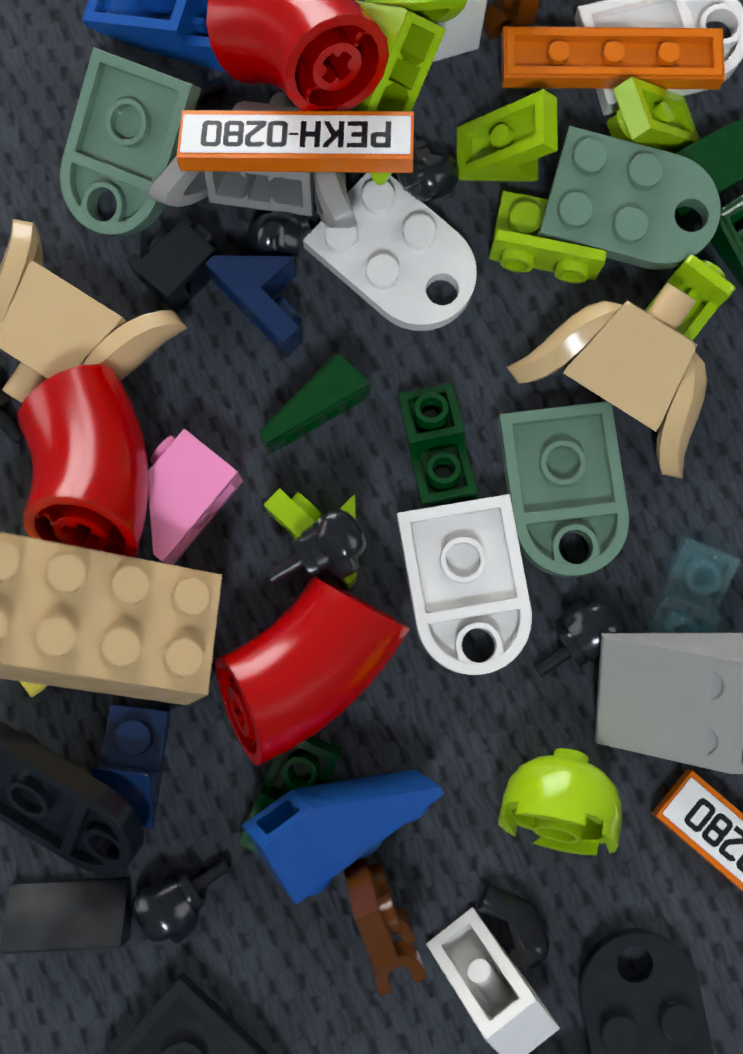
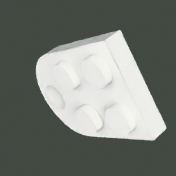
[574,0,743,115]
[303,173,477,331]
[396,494,532,675]

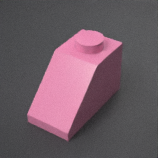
[148,429,243,565]

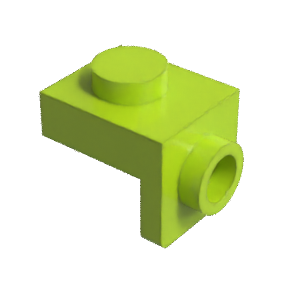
[644,255,735,341]

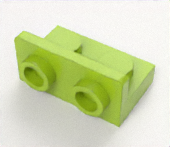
[489,191,607,283]

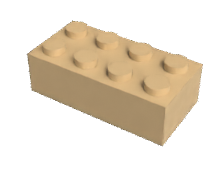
[0,532,222,705]

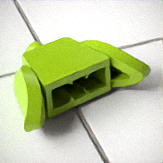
[348,0,467,186]

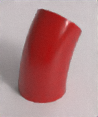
[206,0,389,111]
[18,364,149,558]
[215,576,410,766]

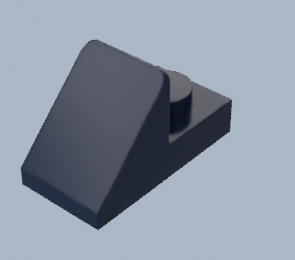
[205,255,302,358]
[90,704,171,828]

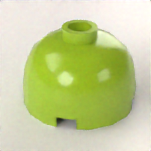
[498,748,622,855]

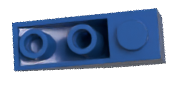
[242,769,444,905]

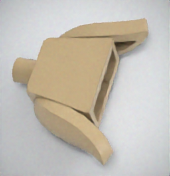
[0,219,187,403]
[506,283,708,479]

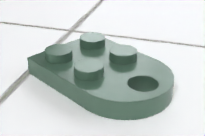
[60,47,201,236]
[538,126,721,270]
[497,401,629,578]

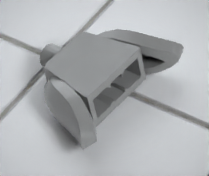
[148,92,357,228]

